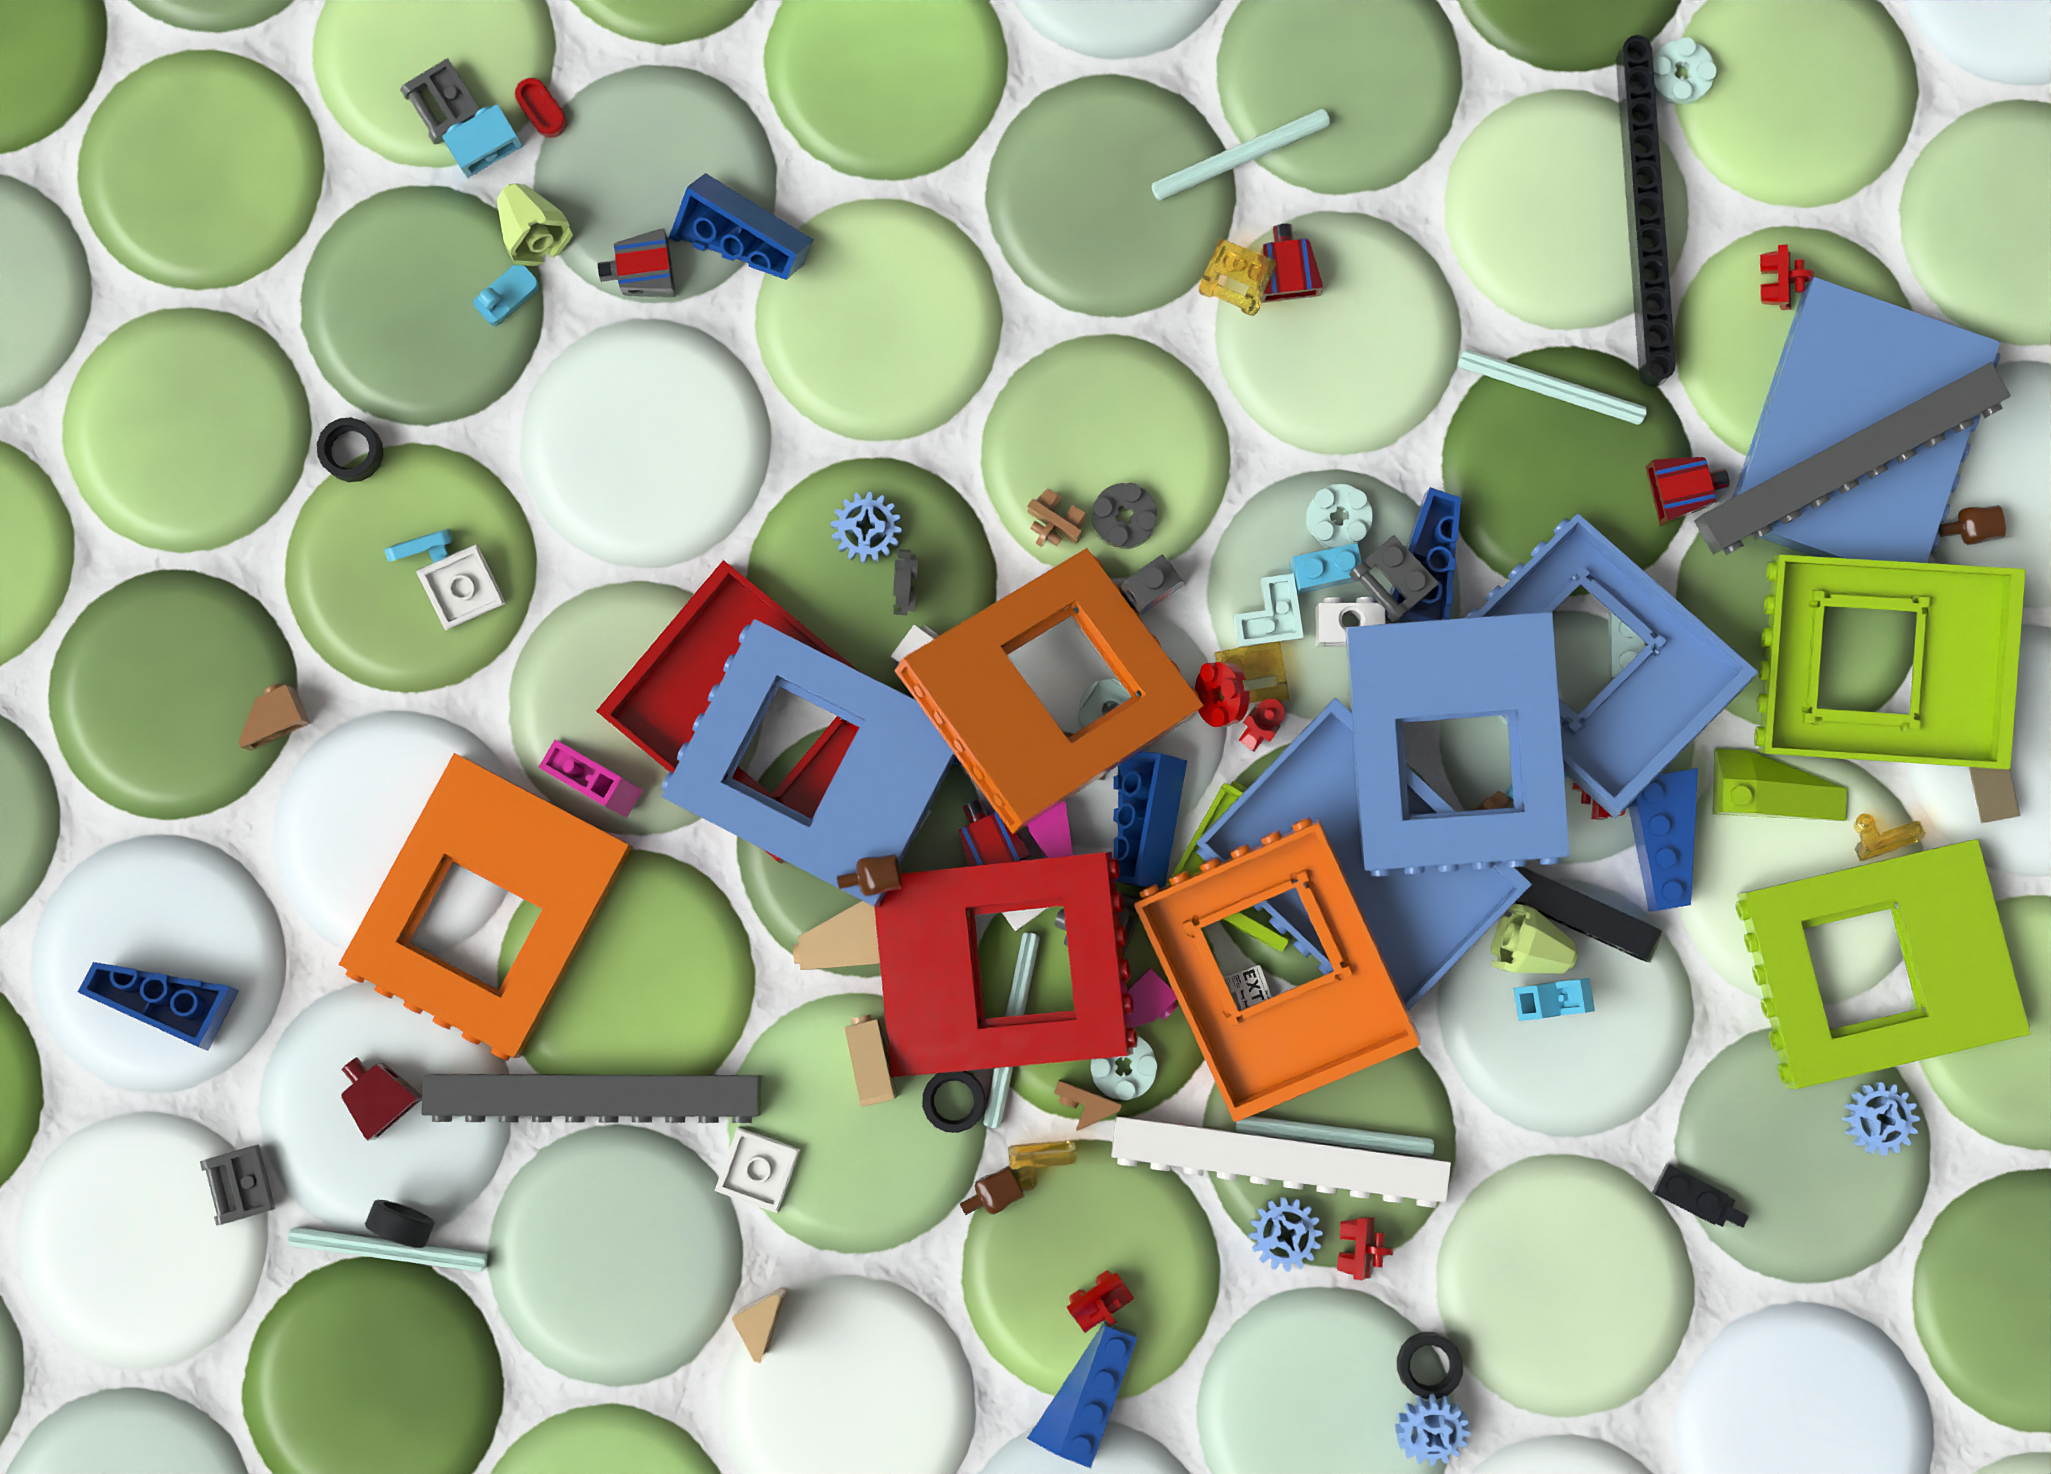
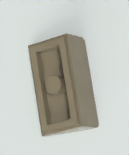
[1969,767,2020,823]

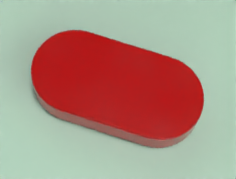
[515,78,567,138]

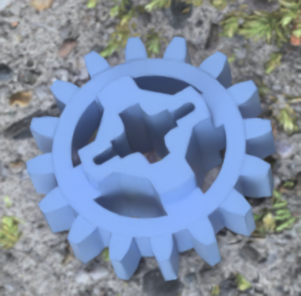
[831,492,902,564]
[1842,1082,1920,1156]
[1248,1197,1322,1272]
[1395,1394,1471,1466]

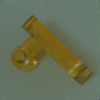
[1854,813,1926,861]
[1008,1141,1076,1191]

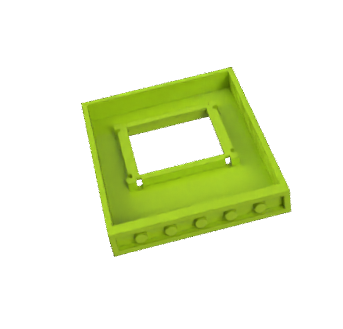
[1754,555,2026,770]
[1735,839,2031,1089]

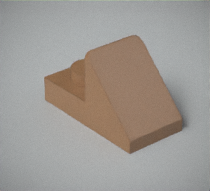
[1054,1080,1122,1131]

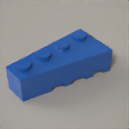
[1385,487,1461,623]
[1628,768,1698,912]
[77,962,239,1051]

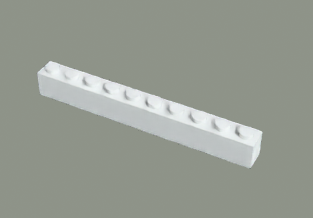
[1111,1115,1451,1208]

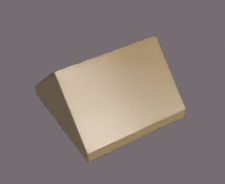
[731,1287,787,1363]

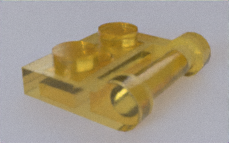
[1199,238,1277,316]
[1214,641,1289,703]

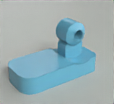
[473,265,539,326]
[384,528,454,563]

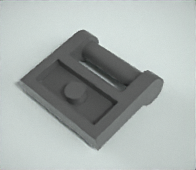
[400,58,480,144]
[1349,535,1439,623]
[199,1144,275,1226]

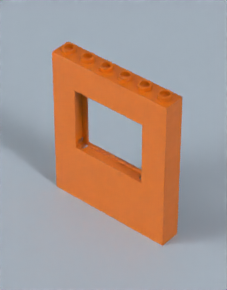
[895,548,1204,834]
[338,753,633,1061]
[1134,817,1421,1123]

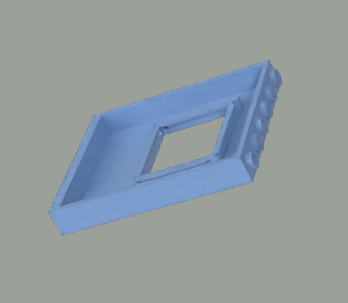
[1465,513,1758,819]
[1345,612,1570,876]
[661,619,956,908]

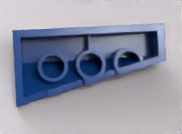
[668,173,814,280]
[1113,751,1187,888]
[1027,1321,1137,1468]

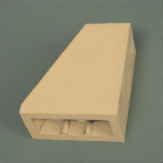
[793,901,880,970]
[844,1014,898,1107]

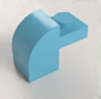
[1513,978,1595,1021]

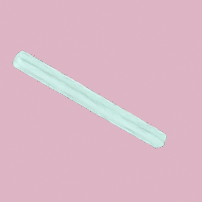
[1152,109,1330,200]
[1458,349,1647,424]
[983,932,1040,1129]
[1235,1116,1434,1157]
[288,1227,487,1272]

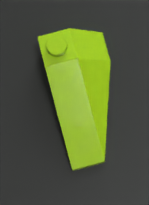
[1712,749,1847,821]

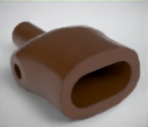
[1938,505,2006,545]
[837,853,902,896]
[960,1165,1025,1215]

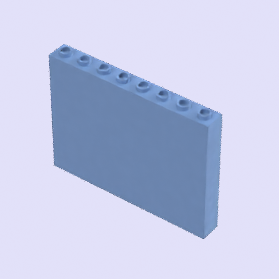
[1732,277,2000,563]
[1196,698,1532,1011]

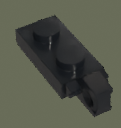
[1652,1163,1749,1228]

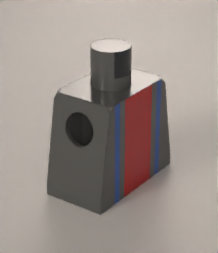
[598,228,676,297]
[1120,554,1186,616]

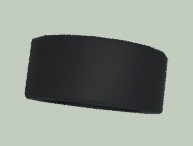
[317,417,384,482]
[922,1071,985,1133]
[365,1199,435,1248]
[1397,1332,1463,1399]

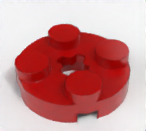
[1195,661,1250,727]

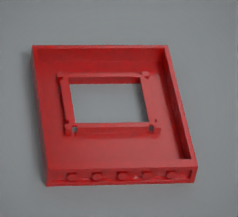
[596,560,864,864]
[874,852,1137,1077]

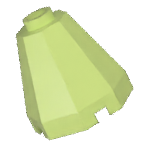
[497,184,573,266]
[1491,904,1578,974]

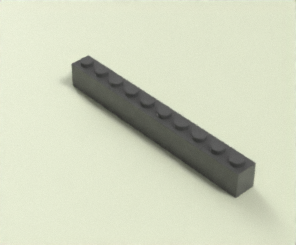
[1694,362,2011,555]
[421,1074,761,1123]

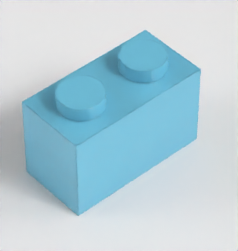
[442,104,523,178]
[1289,543,1362,594]

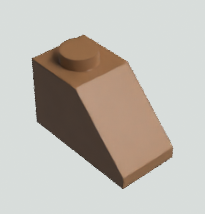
[238,683,311,751]

